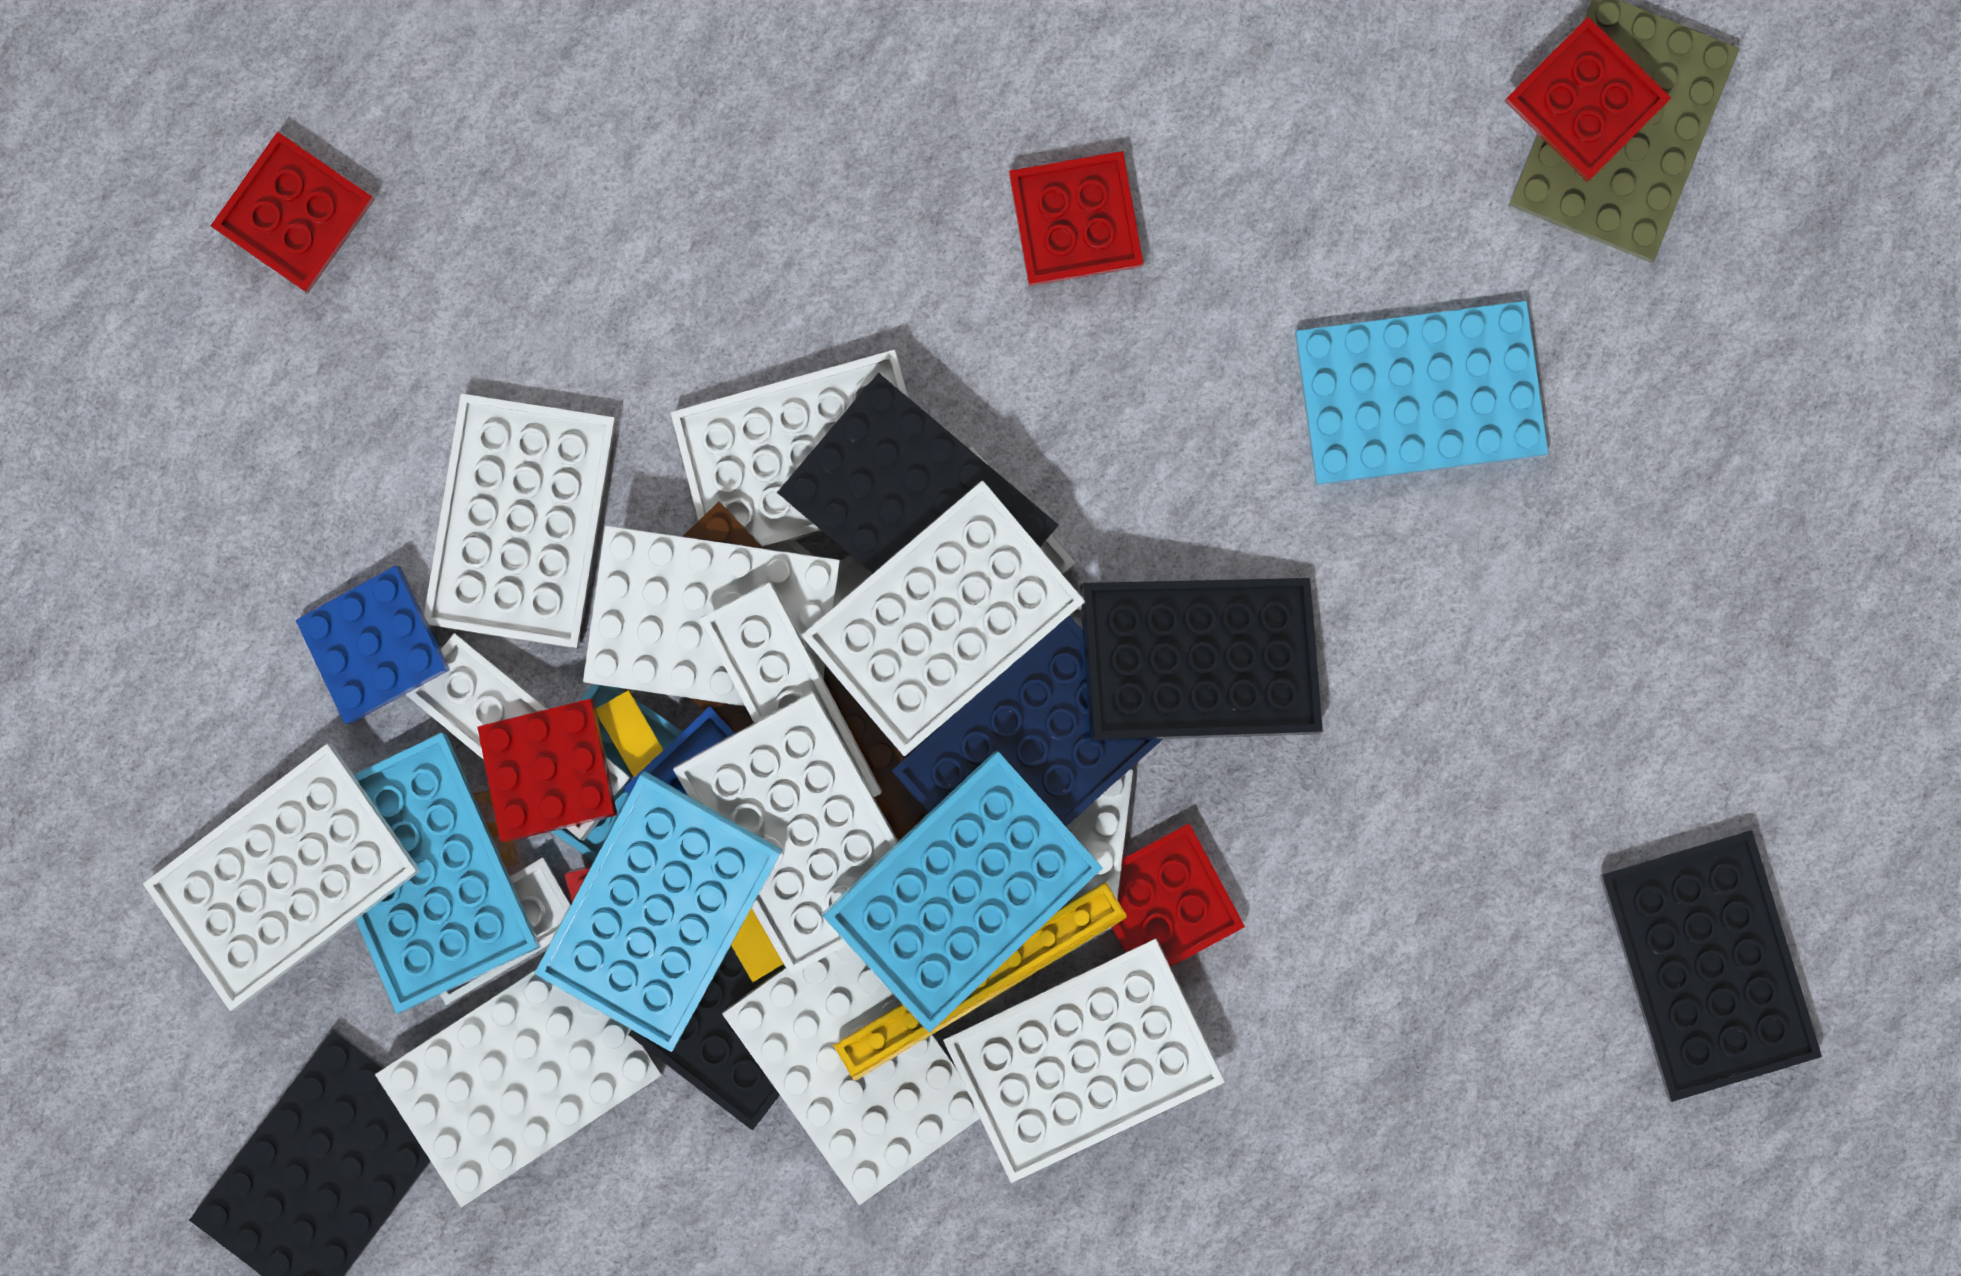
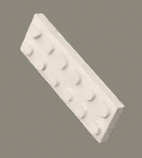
[699,581,882,797]
[405,633,632,841]

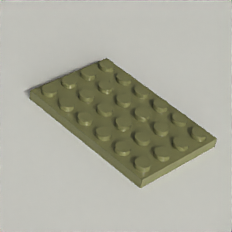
[1509,0,1740,263]

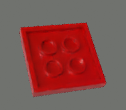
[1504,17,1671,183]
[210,131,375,294]
[1009,151,1144,287]
[477,699,618,843]
[1111,823,1245,967]

